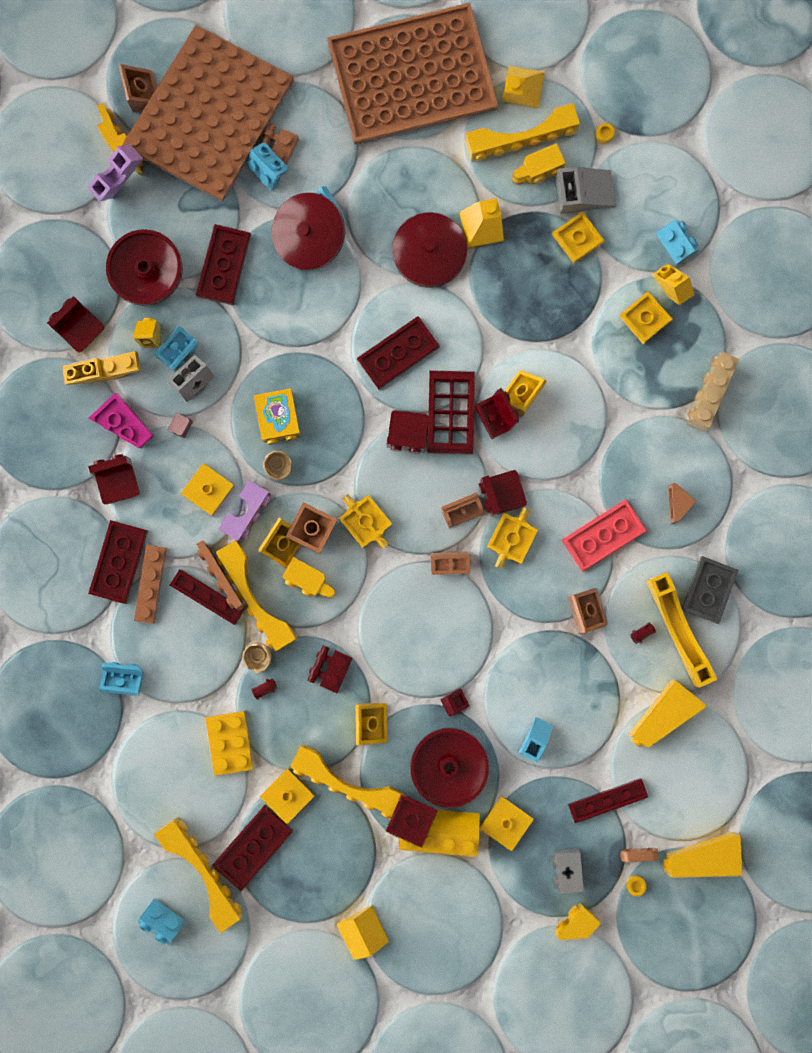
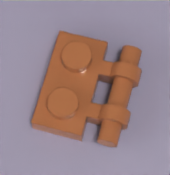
[258,124,299,165]

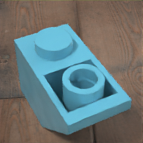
[518,717,553,763]

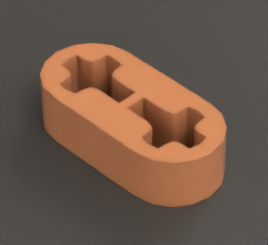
[620,848,658,862]

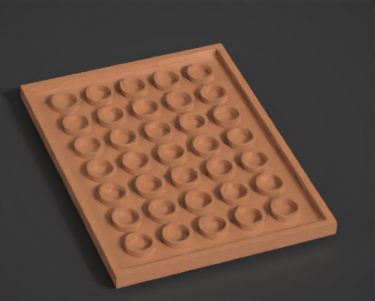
[327,2,498,145]
[122,24,294,202]

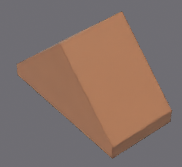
[668,483,696,523]

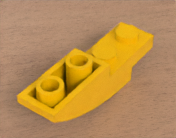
[97,103,144,175]
[62,351,141,385]

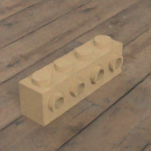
[687,351,739,432]

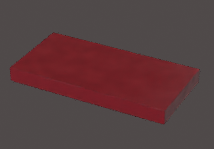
[196,224,251,305]
[357,316,440,390]
[88,520,148,604]
[212,805,294,891]

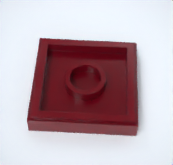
[385,794,438,848]

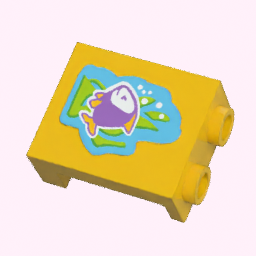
[253,388,301,445]

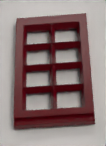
[427,370,475,454]

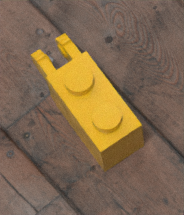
[512,143,566,185]
[282,557,336,598]

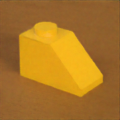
[133,318,161,348]

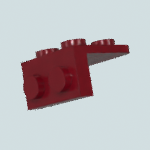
[47,296,105,353]
[474,388,519,440]
[387,410,428,454]
[88,454,140,505]
[478,470,527,517]

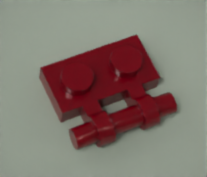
[307,645,353,693]

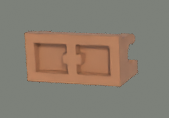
[441,492,484,528]
[431,551,470,575]

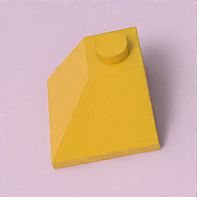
[502,66,545,108]
[459,198,504,249]

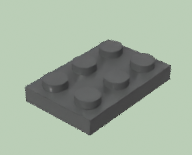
[682,556,739,624]

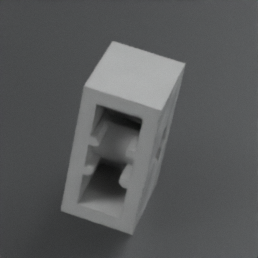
[167,355,214,402]
[551,848,584,894]

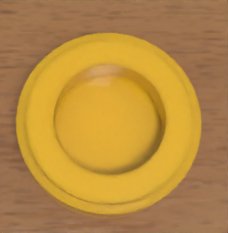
[595,123,615,144]
[626,875,647,896]

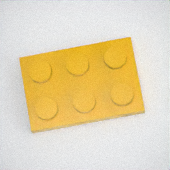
[206,711,254,776]

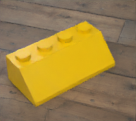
[398,809,480,857]

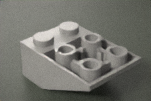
[555,167,616,214]

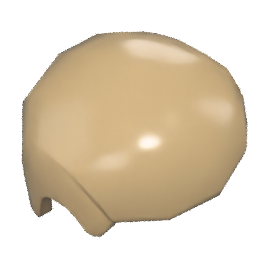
[263,450,292,480]
[242,642,272,673]

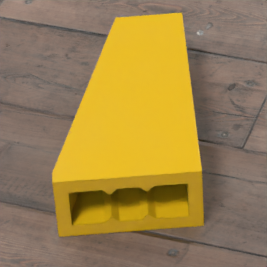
[629,680,707,748]
[663,832,742,877]

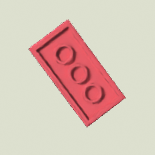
[562,499,647,572]

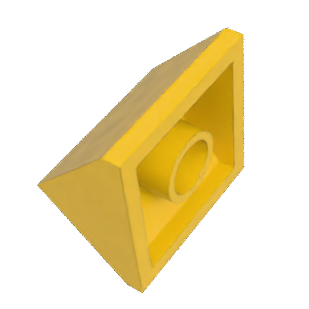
[505,370,547,417]
[258,518,300,568]
[356,703,387,745]
[336,905,389,960]

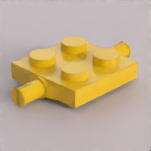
[338,494,392,549]
[487,508,538,569]

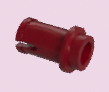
[630,622,656,644]
[251,678,278,700]

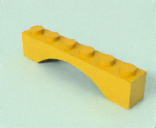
[465,103,580,161]
[216,540,297,651]
[646,572,717,688]
[290,744,407,819]
[154,818,243,934]

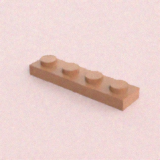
[196,540,246,611]
[134,545,167,624]

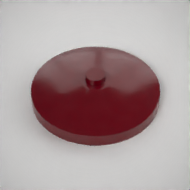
[272,193,345,270]
[392,212,467,287]
[106,229,183,306]
[410,728,489,808]

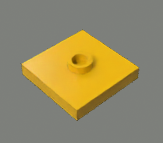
[552,211,605,264]
[619,291,673,344]
[181,463,235,516]
[259,768,315,824]
[479,795,534,852]

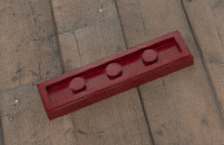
[169,569,245,625]
[568,778,649,824]

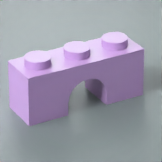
[87,145,143,202]
[218,480,271,542]

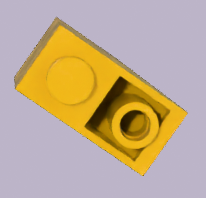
[653,264,695,305]
[555,903,601,940]

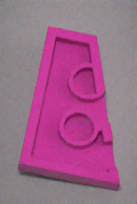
[88,393,154,448]

